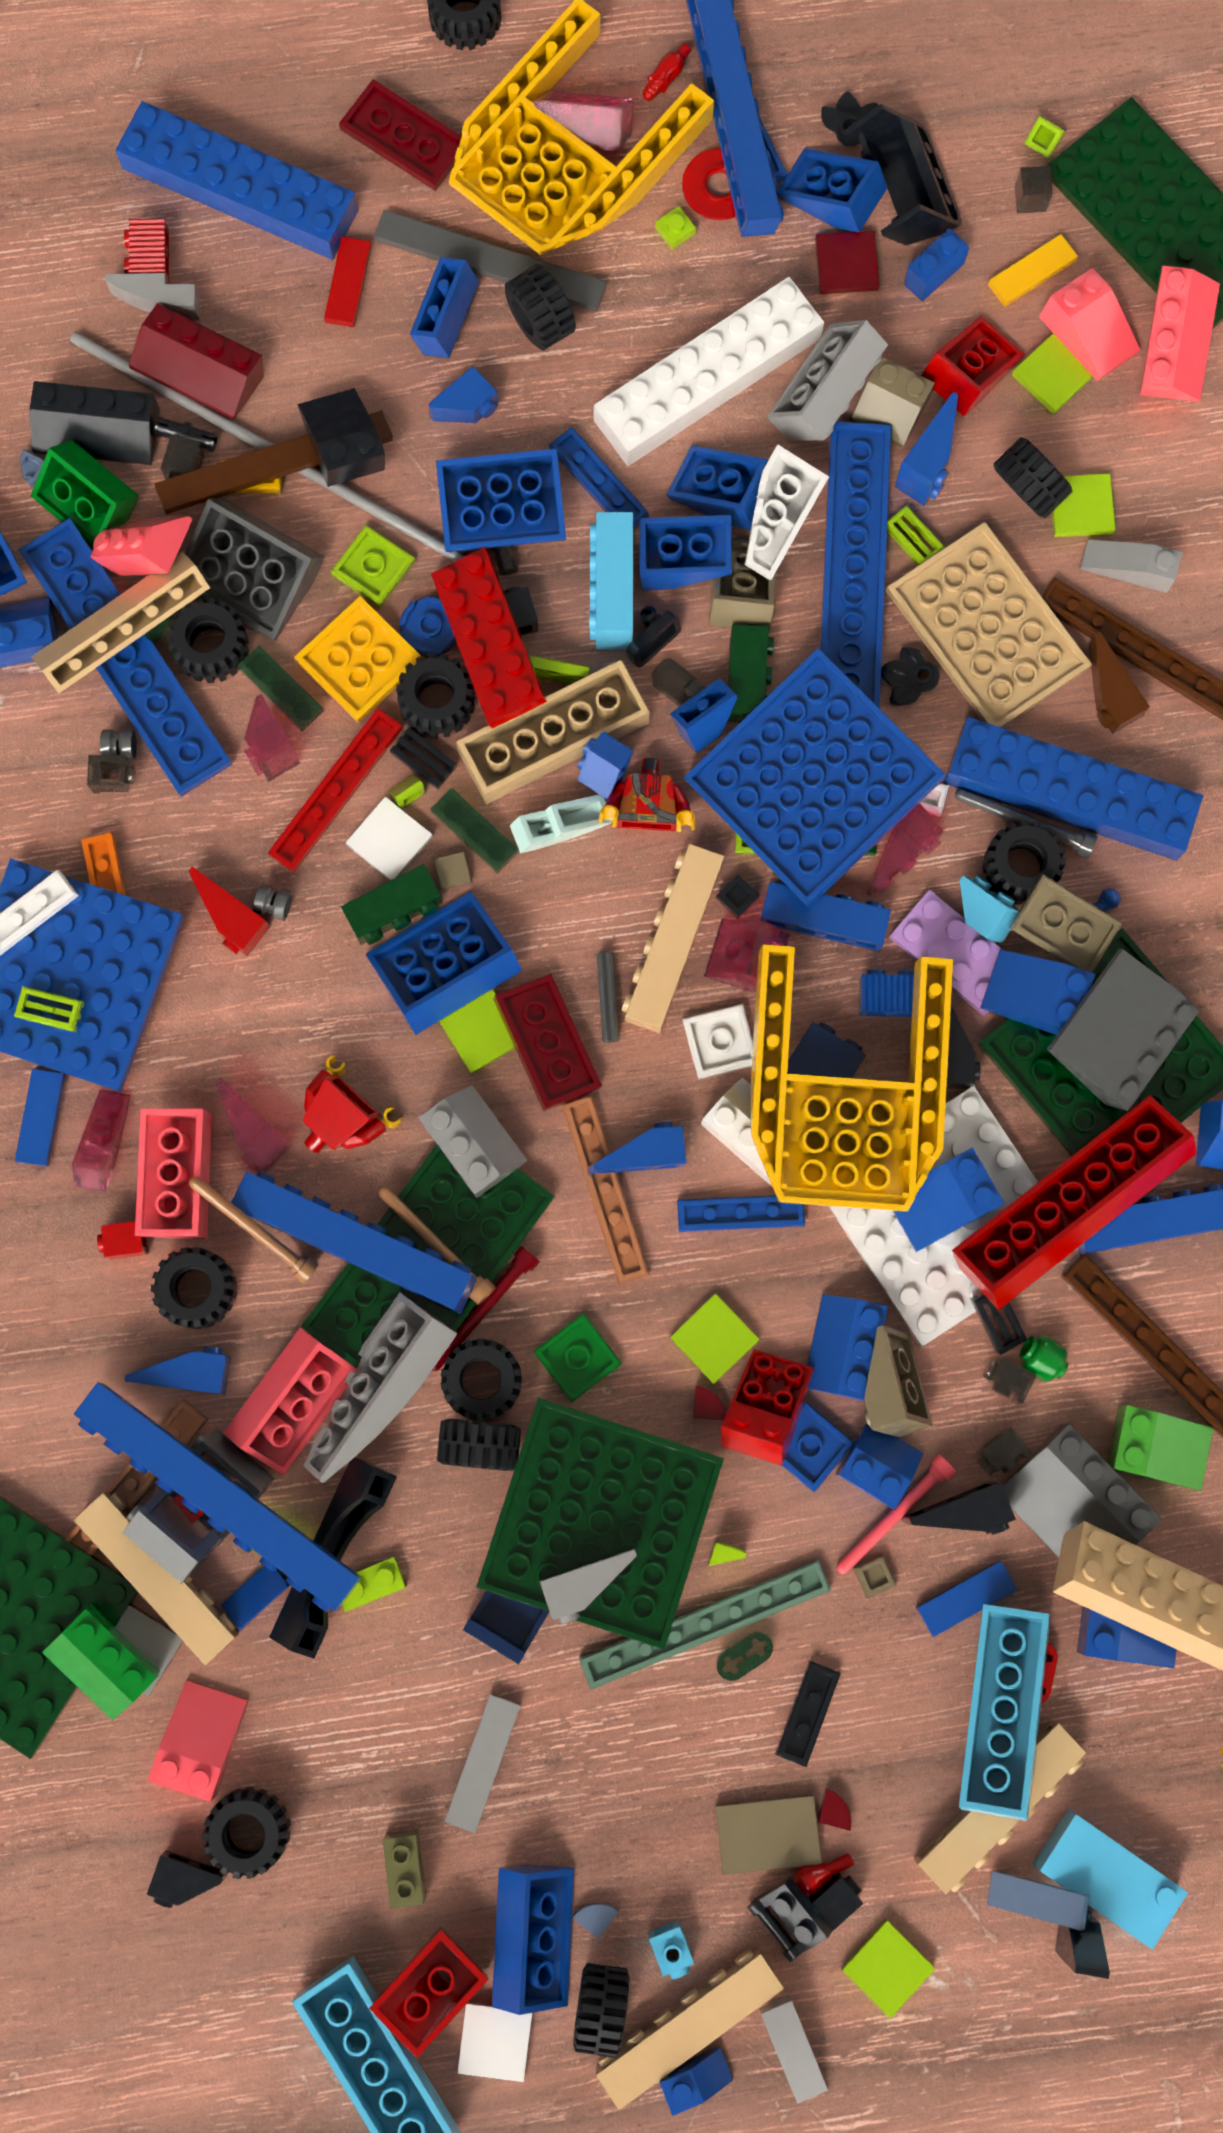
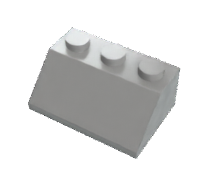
[418,1085,528,1198]

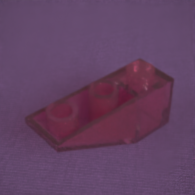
[867,803,944,896]
[71,1089,130,1192]

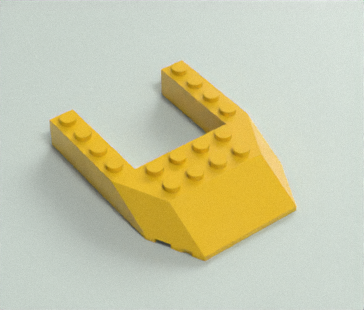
[449,0,714,255]
[751,944,953,1212]

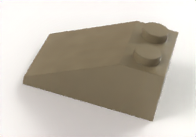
[709,538,775,632]
[864,1325,933,1437]

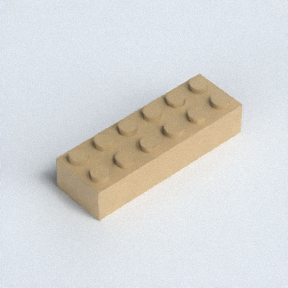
[456,660,650,805]
[1053,1521,1223,1670]

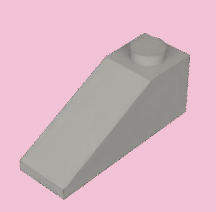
[1080,540,1183,593]
[540,1549,637,1624]

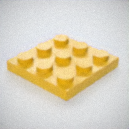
[294,596,424,723]

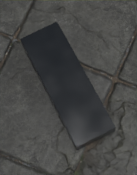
[775,1660,841,1767]

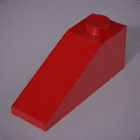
[188,866,270,956]

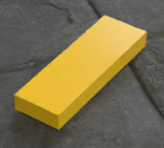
[988,234,1078,307]

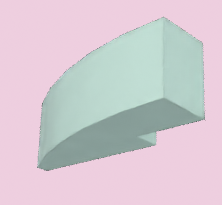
[510,794,612,854]

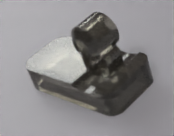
[651,659,706,707]

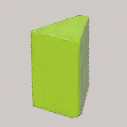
[1024,116,1066,159]
[389,775,425,809]
[707,1541,747,1566]

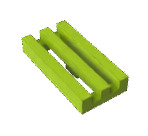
[887,505,946,566]
[530,656,590,684]
[14,986,85,1033]

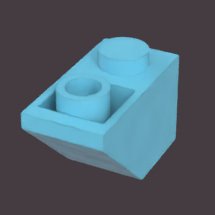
[959,875,1019,943]

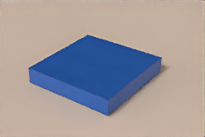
[782,1401,855,1493]

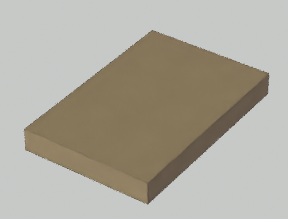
[1009,874,1122,973]
[715,1794,821,1875]

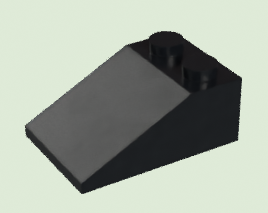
[298,388,385,487]
[902,1481,1016,1535]

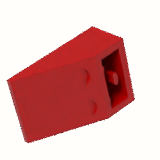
[721,1349,814,1466]

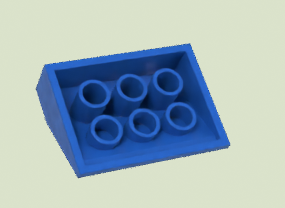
[436,448,566,552]
[365,891,522,1035]

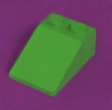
[1107,1405,1213,1491]

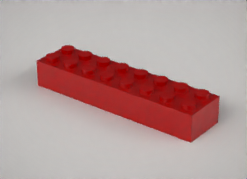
[952,1095,1197,1310]

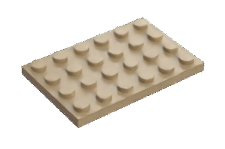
[886,522,1092,728]

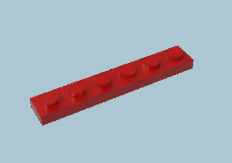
[268,708,403,873]

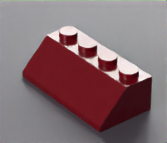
[129,303,264,420]

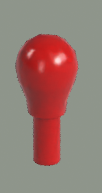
[793,1853,854,1897]

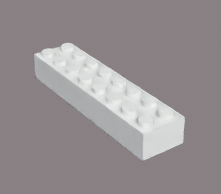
[594,277,824,466]

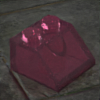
[244,694,300,782]
[704,919,790,992]

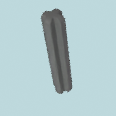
[597,951,619,1043]

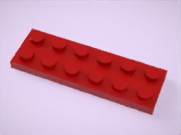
[431,547,547,729]

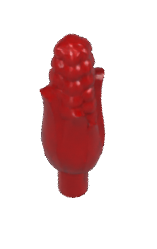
[642,43,691,101]

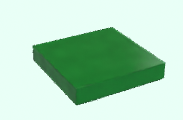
[533,1313,622,1403]

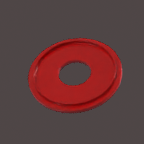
[682,148,736,220]

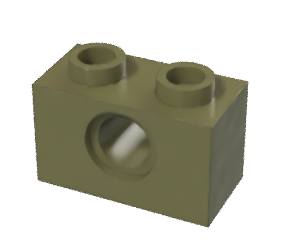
[383,1829,426,1909]

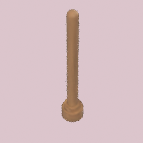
[189,1177,318,1284]
[379,1186,496,1305]

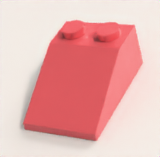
[1039,268,1140,382]
[148,1680,248,1802]

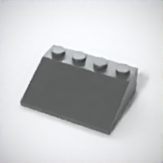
[184,498,324,640]
[1047,949,1199,1111]
[1002,1424,1162,1558]

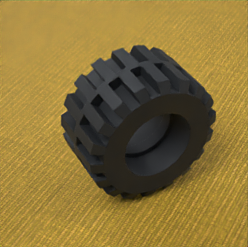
[427,0,501,50]
[505,264,576,351]
[993,437,1073,518]
[167,598,249,683]
[396,653,475,738]
[982,820,1066,905]
[151,1247,237,1329]
[440,1339,522,1420]
[437,1419,521,1471]
[202,1787,291,1879]
[573,1963,630,2058]

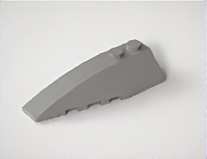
[303,1293,457,1483]

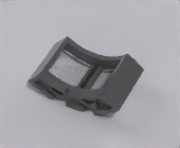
[122,1429,275,1584]

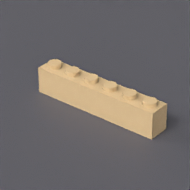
[32,552,210,694]
[621,844,724,1034]
[74,1492,239,1666]
[914,1720,1086,1895]
[596,1947,784,2110]

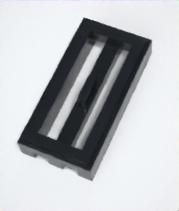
[390,728,457,790]
[970,1292,1027,1355]

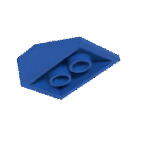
[776,148,888,233]
[895,392,958,506]
[666,445,768,530]
[640,515,732,590]
[980,949,1096,1035]
[893,1147,1005,1252]
[1077,1606,1177,1668]

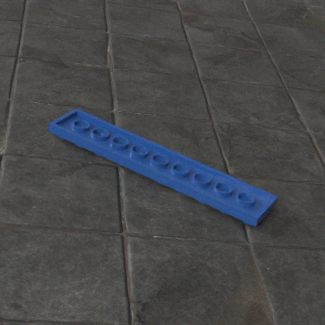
[820,422,891,709]
[18,518,233,797]

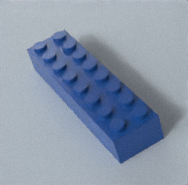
[116,101,358,260]
[944,717,1203,861]

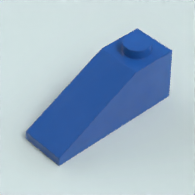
[587,1122,687,1175]
[124,1346,231,1395]

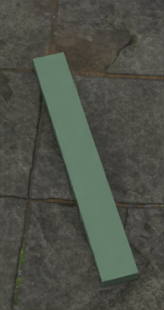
[579,1559,831,1690]

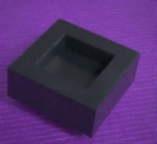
[716,875,760,920]

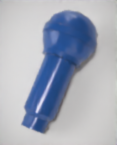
[1093,888,1121,911]

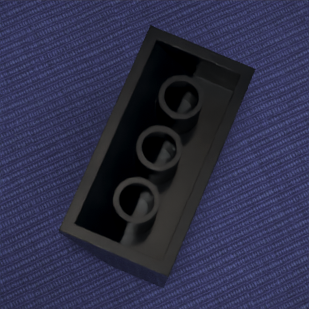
[29,381,160,465]

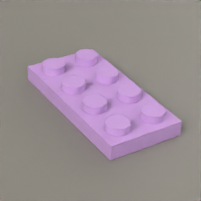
[889,890,1002,1017]

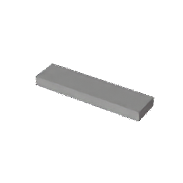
[444,1693,521,1833]

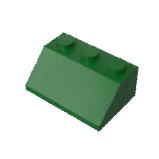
[30,440,139,549]
[42,1603,160,1721]

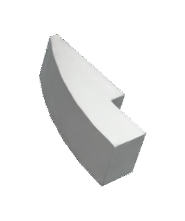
[105,273,200,320]
[759,1995,828,2104]

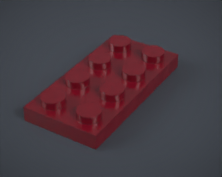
[339,79,462,191]
[493,974,602,1111]

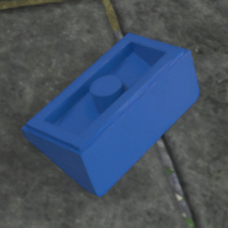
[221,1566,290,1631]

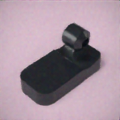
[626,606,681,668]

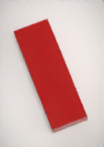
[324,236,371,327]

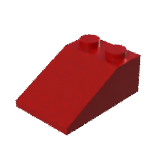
[921,316,1025,417]
[369,1927,489,2058]

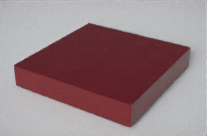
[815,231,880,294]

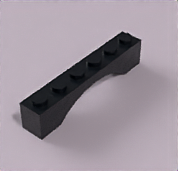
[269,1457,397,1659]

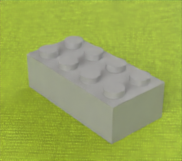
[767,320,888,441]

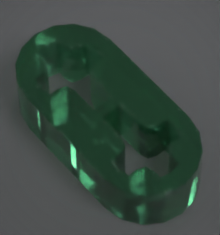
[716,1632,773,1681]

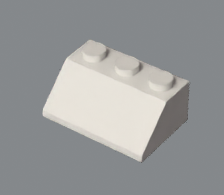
[701,1078,772,1186]

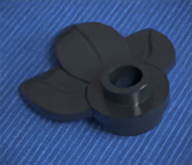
[821,91,878,146]
[881,647,940,706]

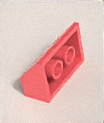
[90,516,193,576]

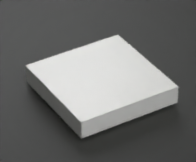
[346,797,433,881]
[682,1003,753,1080]
[457,2001,532,2082]

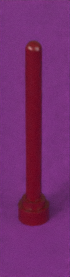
[432,1245,540,1371]

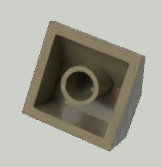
[850,357,935,448]

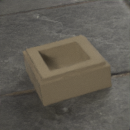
[434,852,471,890]
[853,1555,897,1599]

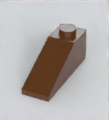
[1089,632,1150,734]

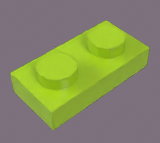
[342,1557,407,1612]

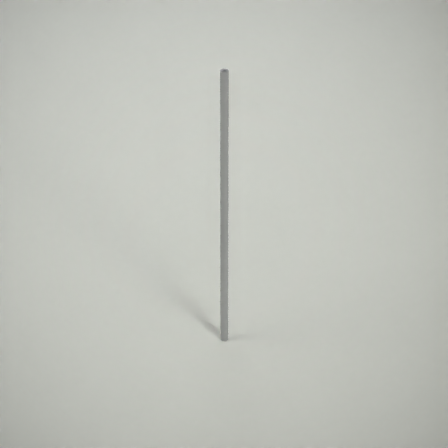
[70,332,467,562]

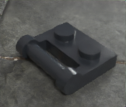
[747,1877,833,1962]

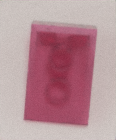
[534,90,634,151]

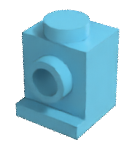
[648,1920,694,1979]

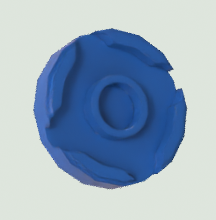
[400,596,457,657]

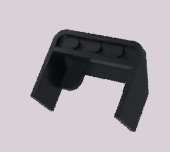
[843,104,962,245]

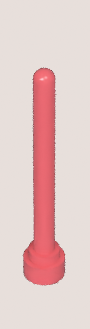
[837,1454,957,1574]

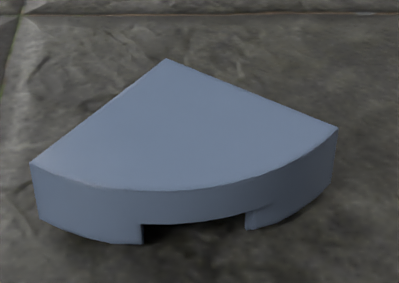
[20,449,44,489]
[572,1903,619,1939]

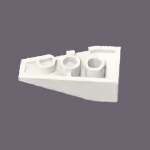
[744,445,829,580]

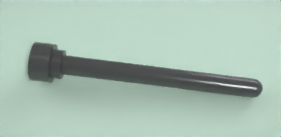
[955,789,1098,859]

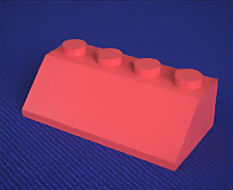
[1140,266,1220,402]
[135,1109,212,1239]
[223,1328,357,1475]

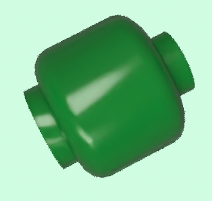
[1019,1334,1069,1382]

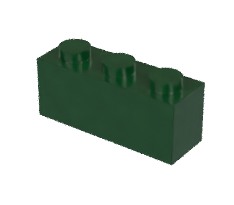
[727,624,774,723]
[341,864,443,945]

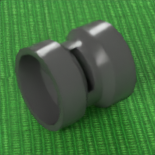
[100,729,137,761]
[253,883,293,921]

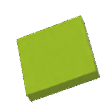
[1012,333,1094,415]
[1052,473,1116,537]
[330,525,416,608]
[439,989,515,1075]
[670,1293,760,1384]
[841,1919,936,2019]

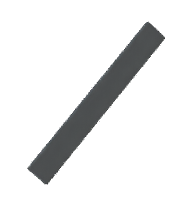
[374,210,607,312]

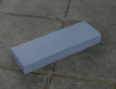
[987,1871,1089,1931]

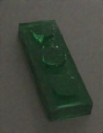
[237,646,324,731]
[430,788,519,874]

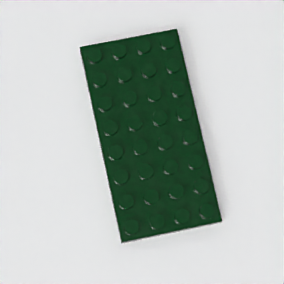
[1043,97,1223,329]
[301,1145,555,1368]

